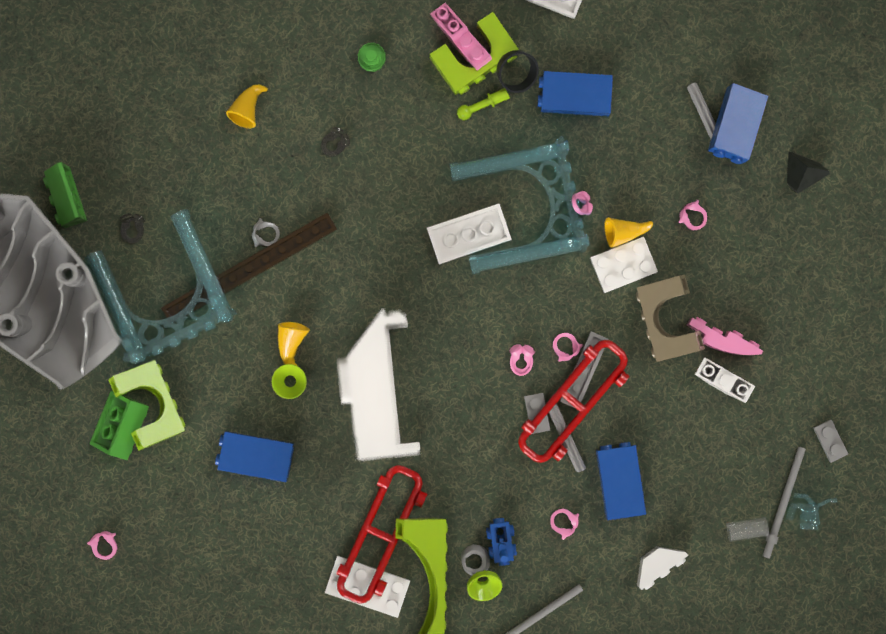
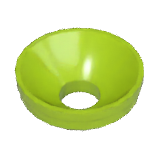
[272,364,307,399]
[467,570,502,601]

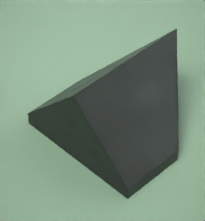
[787,151,830,194]

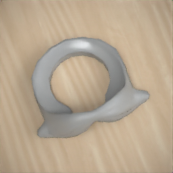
[252,218,280,247]

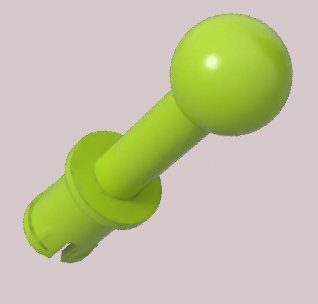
[457,88,510,120]

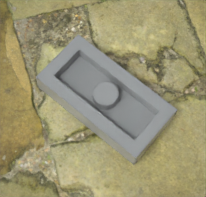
[524,393,550,434]
[813,420,848,463]

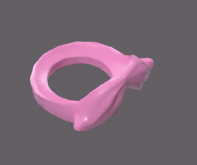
[679,200,707,230]
[553,333,583,362]
[550,509,579,540]
[87,531,118,560]

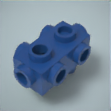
[486,518,517,566]

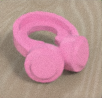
[572,191,593,215]
[509,344,535,376]

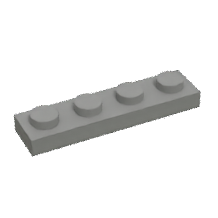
[560,331,609,408]

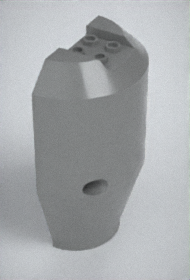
[0,194,122,390]

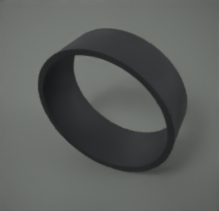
[496,50,539,93]

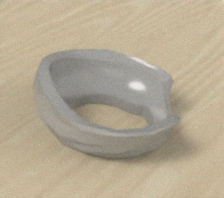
[461,544,490,576]

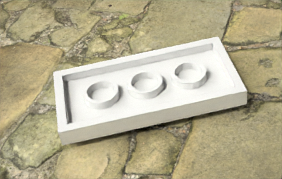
[427,204,512,265]
[325,556,410,618]

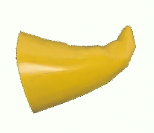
[226,85,268,128]
[604,217,653,248]
[278,322,310,366]

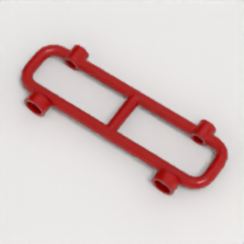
[518,340,629,463]
[336,465,427,604]

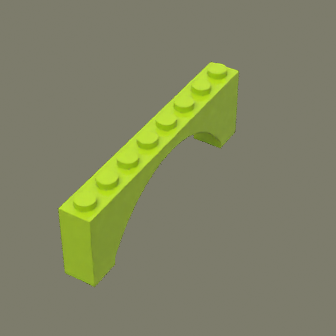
[396,518,448,634]

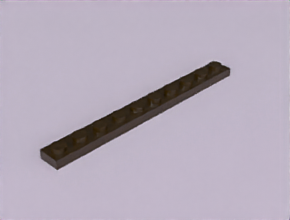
[161,213,337,325]

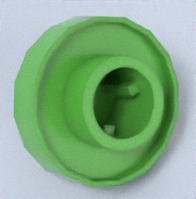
[358,43,386,72]

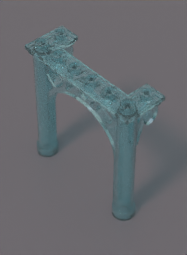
[449,136,590,275]
[85,209,237,364]

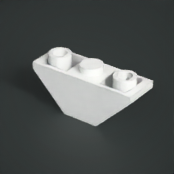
[695,357,755,403]
[637,546,688,590]

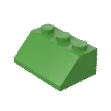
[43,162,87,228]
[90,391,149,460]

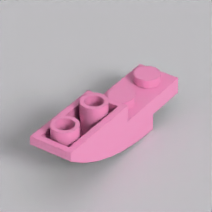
[431,3,492,70]
[687,317,763,355]

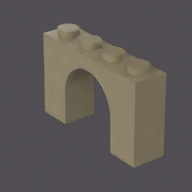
[636,275,705,362]

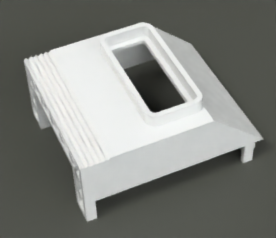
[338,308,420,460]

